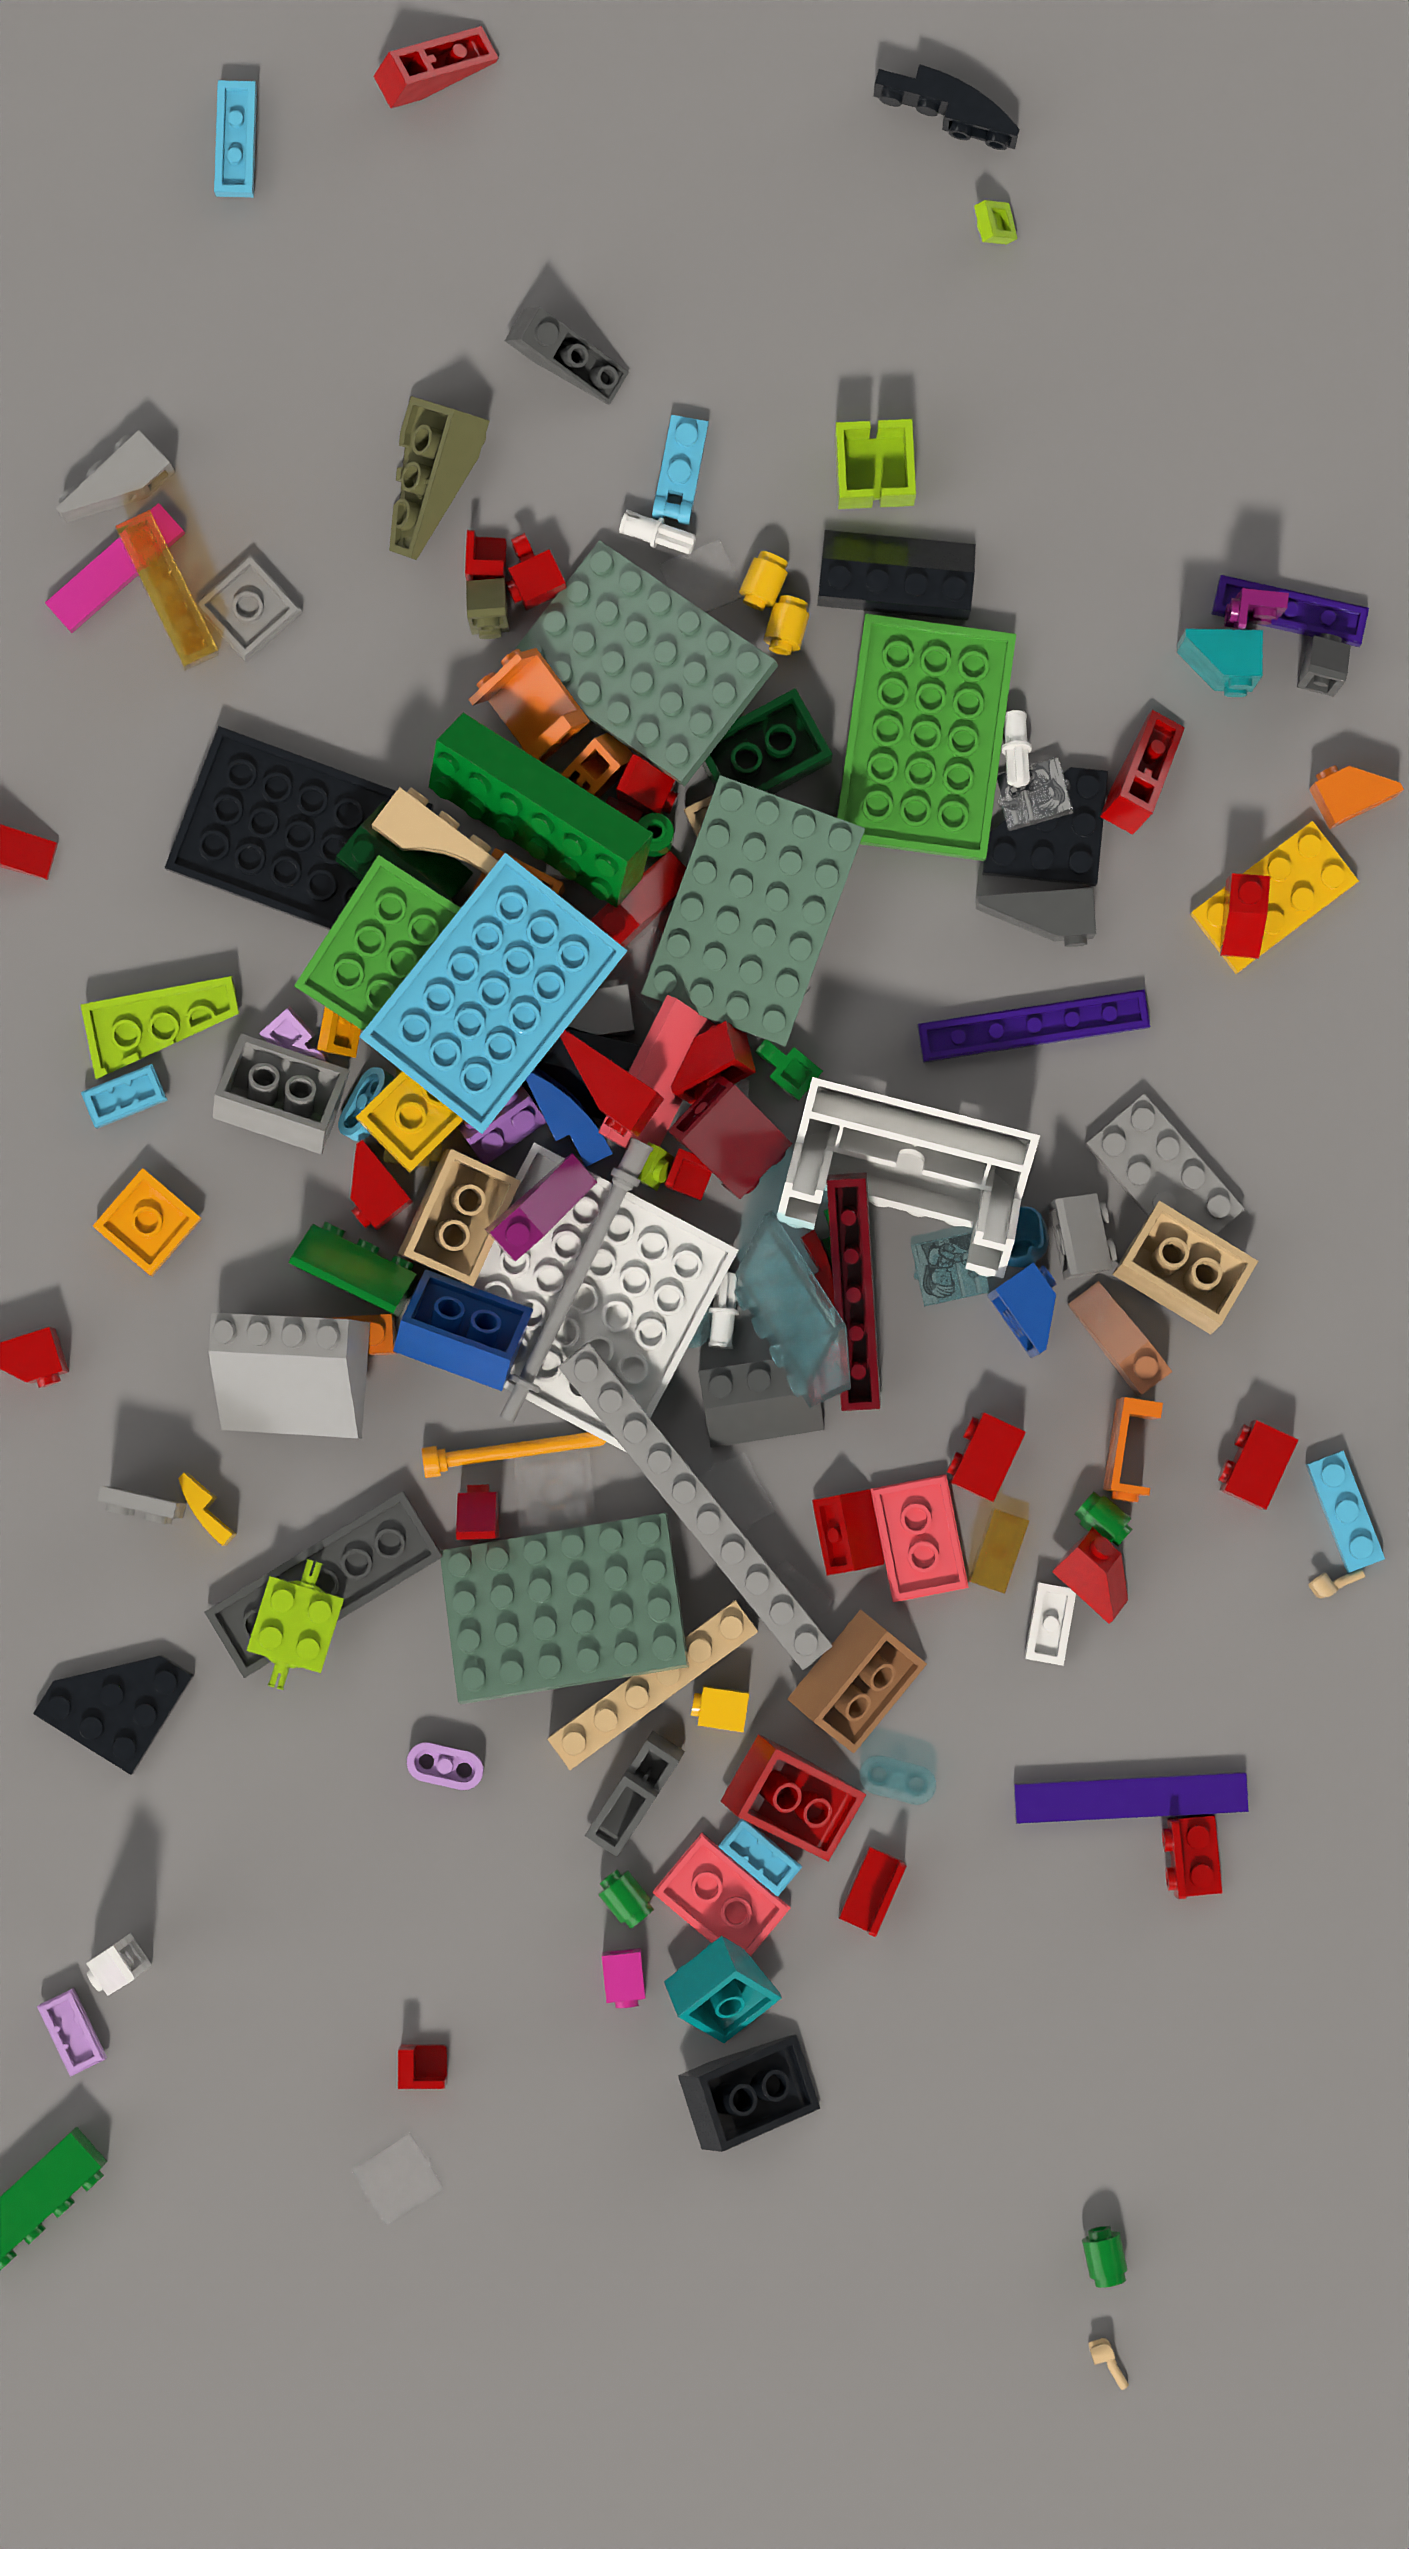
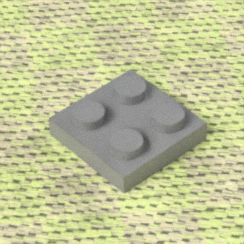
[97,1486,187,1524]

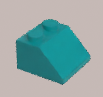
[1177,628,1263,697]
[664,1936,782,2043]

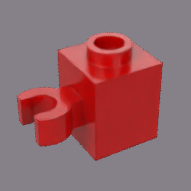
[505,533,567,611]

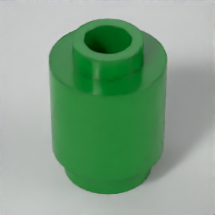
[638,813,674,857]
[1074,1491,1133,1546]
[598,1869,654,1929]
[1082,2226,1128,2288]

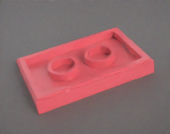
[870,1474,969,1602]
[652,1832,791,1957]

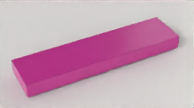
[45,502,185,633]

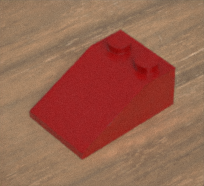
[720,1734,867,1862]

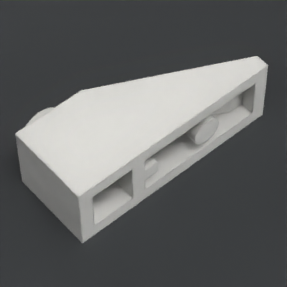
[86,1933,152,1996]

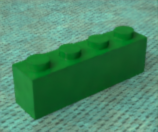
[0,2127,107,2271]

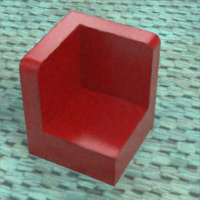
[465,530,507,581]
[665,1148,712,1201]
[398,2044,447,2089]

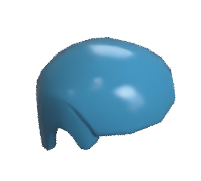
[1007,1206,1050,1268]

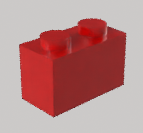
[947,1412,1026,1502]
[1218,1420,1299,1510]

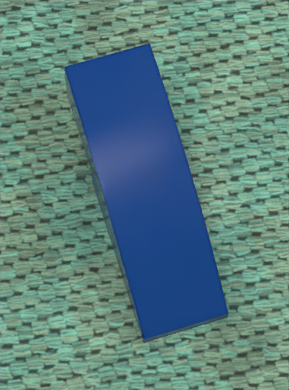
[526,1067,613,1167]

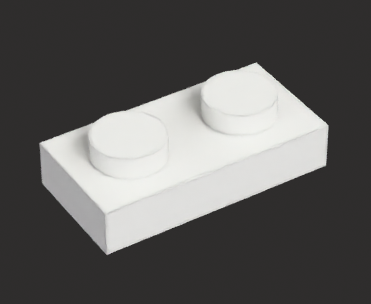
[1024,1582,1076,1666]

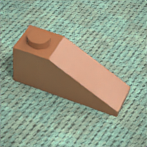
[1067,1281,1172,1396]

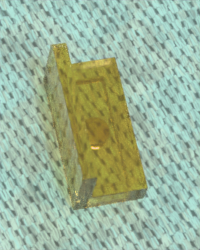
[968,1508,1029,1594]

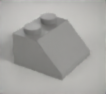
[1048,1193,1117,1280]

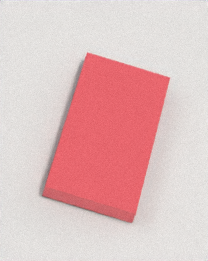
[598,995,715,1150]

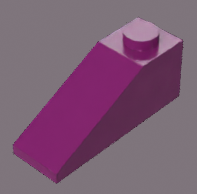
[485,1153,597,1262]

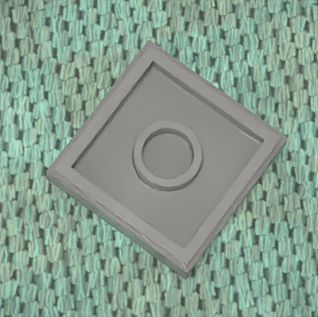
[194,554,303,663]

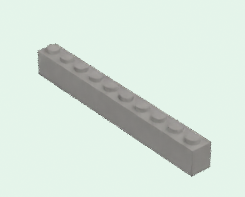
[558,1342,833,1670]

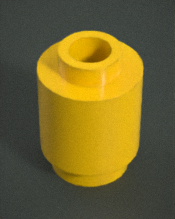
[739,551,788,611]
[763,595,810,656]

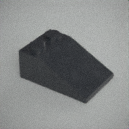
[678,2034,820,2152]

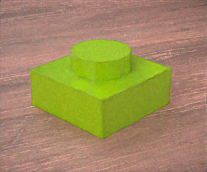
[974,200,1018,245]
[638,1142,674,1191]

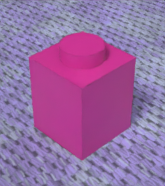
[602,1948,646,2008]

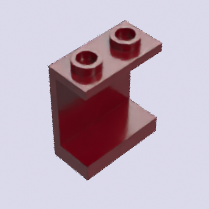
[668,1075,793,1199]

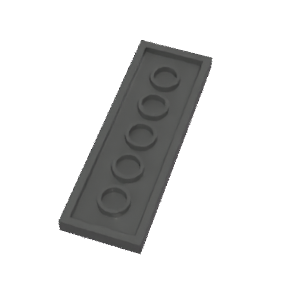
[204,1491,443,1678]

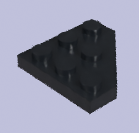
[982,767,1108,886]
[33,1655,194,1775]

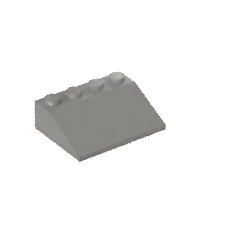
[208,1312,370,1439]

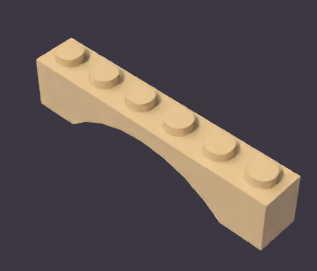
[371,787,498,876]
[547,1600,758,1770]

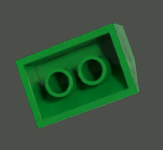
[288,1221,419,1317]

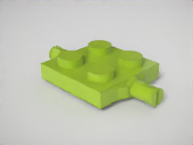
[246,1559,344,1690]

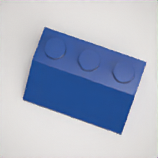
[987,1262,1057,1358]
[393,1269,534,1391]

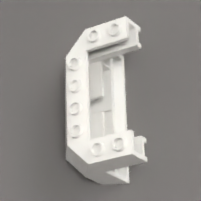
[776,1077,1040,1278]

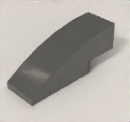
[585,1730,685,1857]

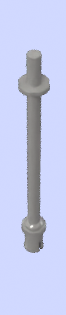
[500,1138,654,1423]

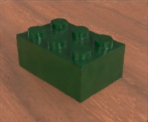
[702,687,833,794]

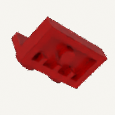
[1162,1815,1222,1899]

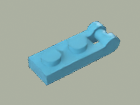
[652,415,709,526]

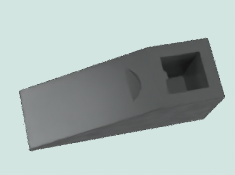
[505,307,629,405]

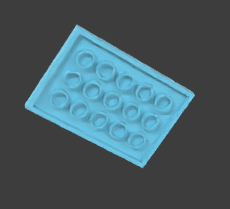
[359,853,628,1134]

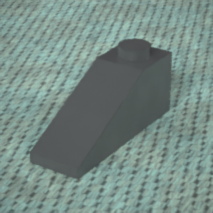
[975,888,1096,947]

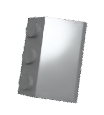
[213,1033,350,1155]

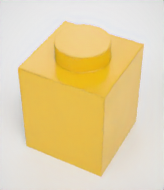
[691,1685,749,1733]

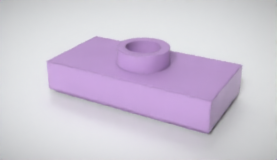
[37,1988,107,2077]

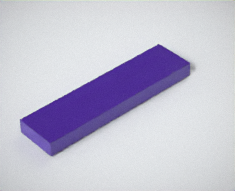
[1211,575,1369,647]

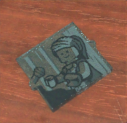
[910,1232,990,1307]

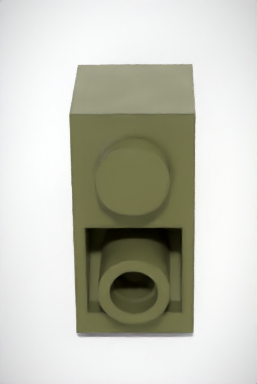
[466,578,510,639]

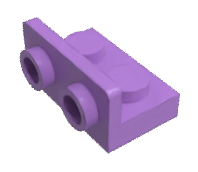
[457,1085,546,1165]

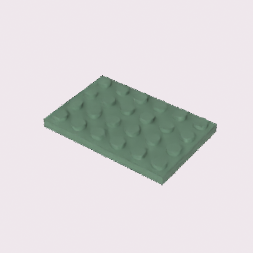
[514,540,778,787]
[641,775,865,1047]
[440,1513,689,1704]

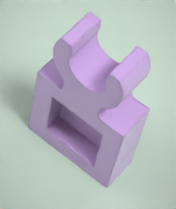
[259,1006,328,1062]

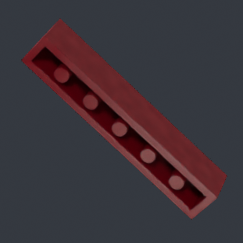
[827,1172,881,1411]

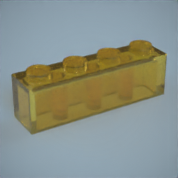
[115,510,219,671]

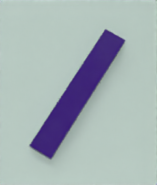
[917,989,1151,1063]
[1014,1772,1249,1824]

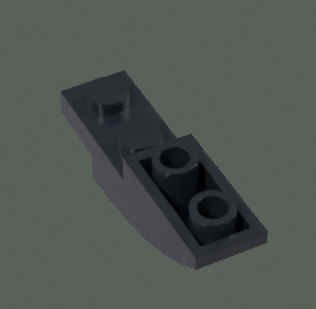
[873,64,1020,150]

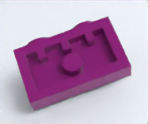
[1224,588,1289,630]

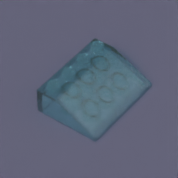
[734,1210,851,1408]

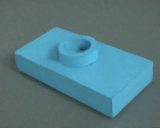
[81,1064,168,1129]
[718,1819,802,1897]

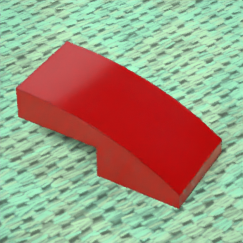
[800,1230,835,1313]

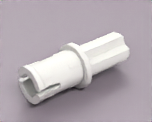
[619,509,696,554]
[1001,710,1032,788]
[708,1272,739,1349]

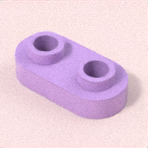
[407,1742,484,1790]

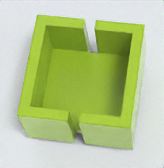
[834,419,916,509]

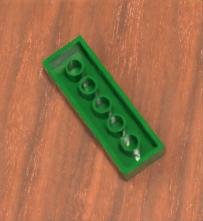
[428,712,653,908]

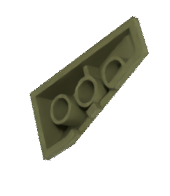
[389,396,489,560]

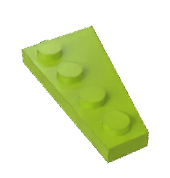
[80,976,240,1079]

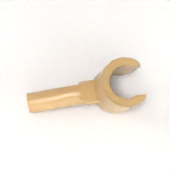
[1308,1569,1365,1599]
[1088,2338,1129,2390]

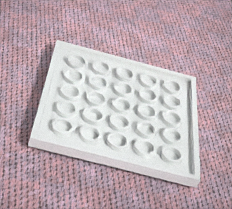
[461,1143,739,1452]

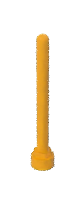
[421,1432,606,1478]

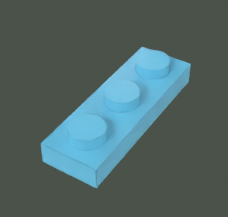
[214,80,257,198]
[1305,1451,1385,1573]

